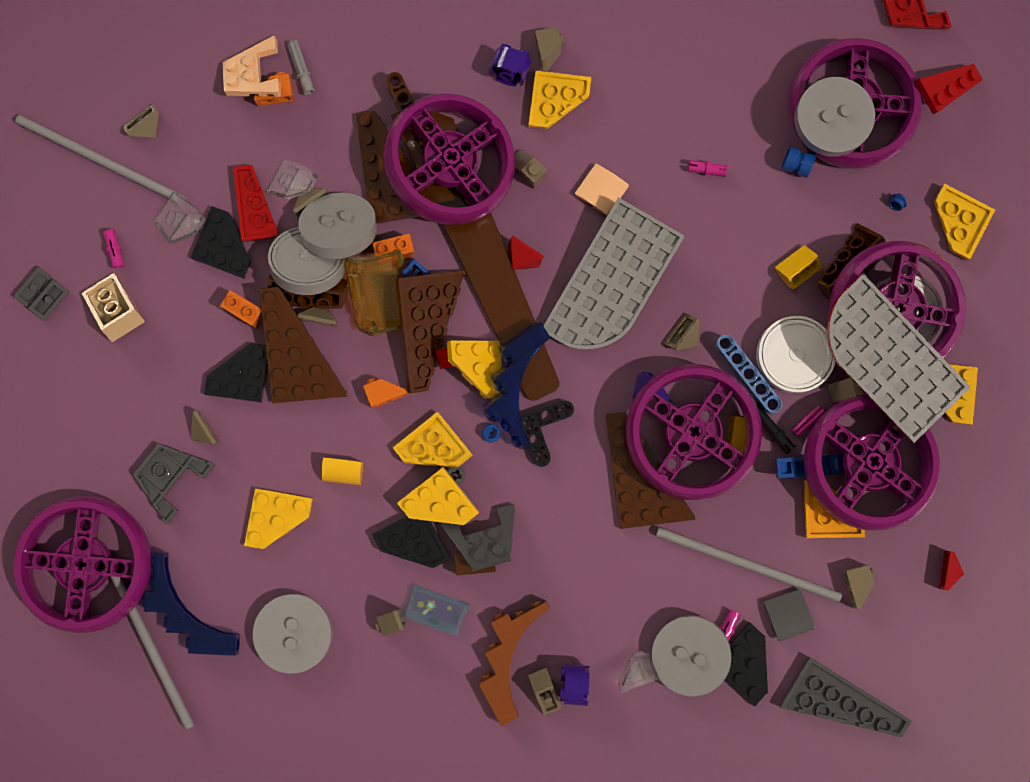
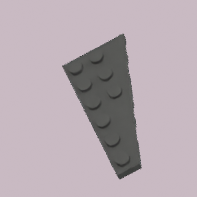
[779,657,912,738]

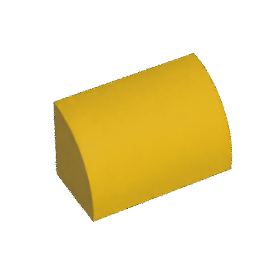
[775,245,823,290]
[724,416,746,455]
[322,457,364,486]

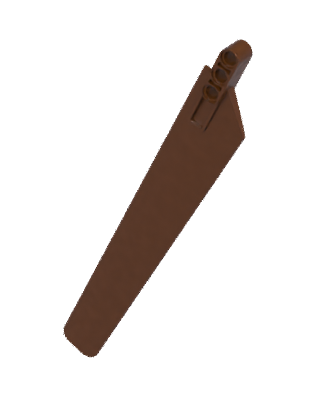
[386,72,559,401]

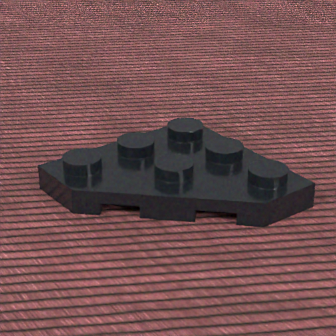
[191,206,251,279]
[204,343,268,403]
[372,516,450,568]
[725,622,768,706]

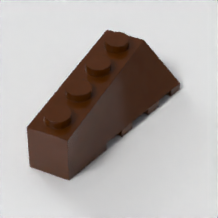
[817,223,886,299]
[268,274,349,309]

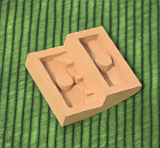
[575,164,629,216]

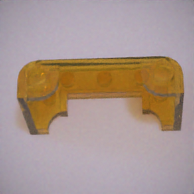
[344,249,404,336]

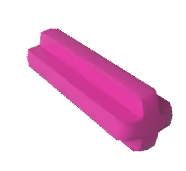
[792,406,825,437]

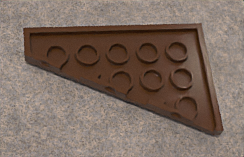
[356,110,439,224]
[395,270,466,393]
[259,287,347,403]
[605,412,695,529]

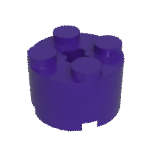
[488,44,531,87]
[560,664,589,706]

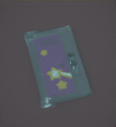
[404,584,470,637]

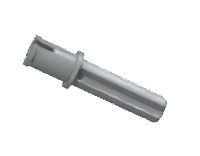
[288,40,315,95]

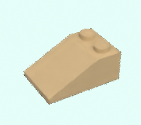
[82,273,145,342]

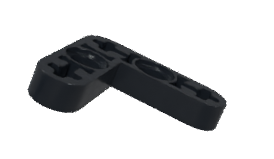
[521,401,574,467]

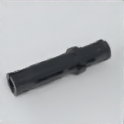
[756,403,796,454]

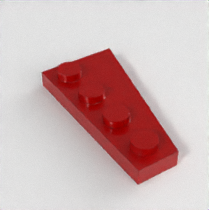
[914,64,983,114]
[233,165,279,242]

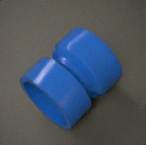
[781,146,816,178]

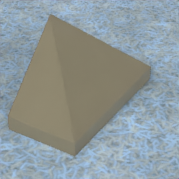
[123,104,159,138]
[293,188,328,218]
[298,306,338,327]
[663,313,700,351]
[191,410,220,445]

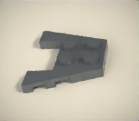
[133,444,215,524]
[441,504,515,571]

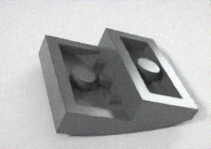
[14,267,69,321]
[764,589,815,642]

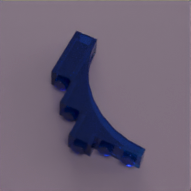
[482,322,551,449]
[142,553,240,656]

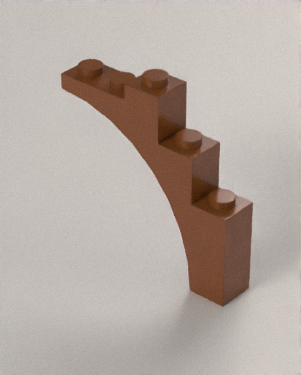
[479,600,550,727]

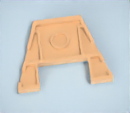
[222,36,281,97]

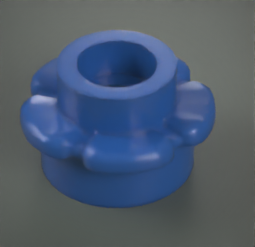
[888,193,907,211]
[482,424,501,443]

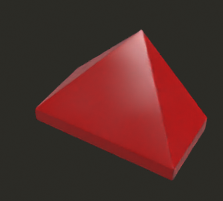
[507,235,544,270]
[938,551,964,590]

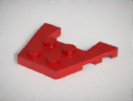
[883,0,952,30]

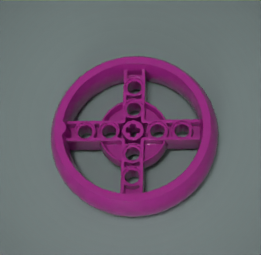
[789,38,922,169]
[383,93,515,225]
[829,241,966,359]
[626,364,762,500]
[804,395,940,531]
[13,496,152,633]

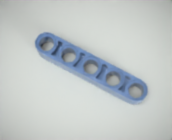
[714,335,782,414]

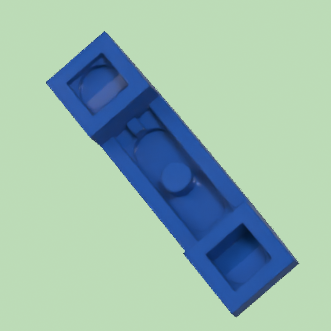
[775,454,844,478]

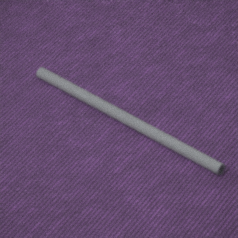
[15,115,186,205]
[655,527,842,603]
[103,562,194,730]

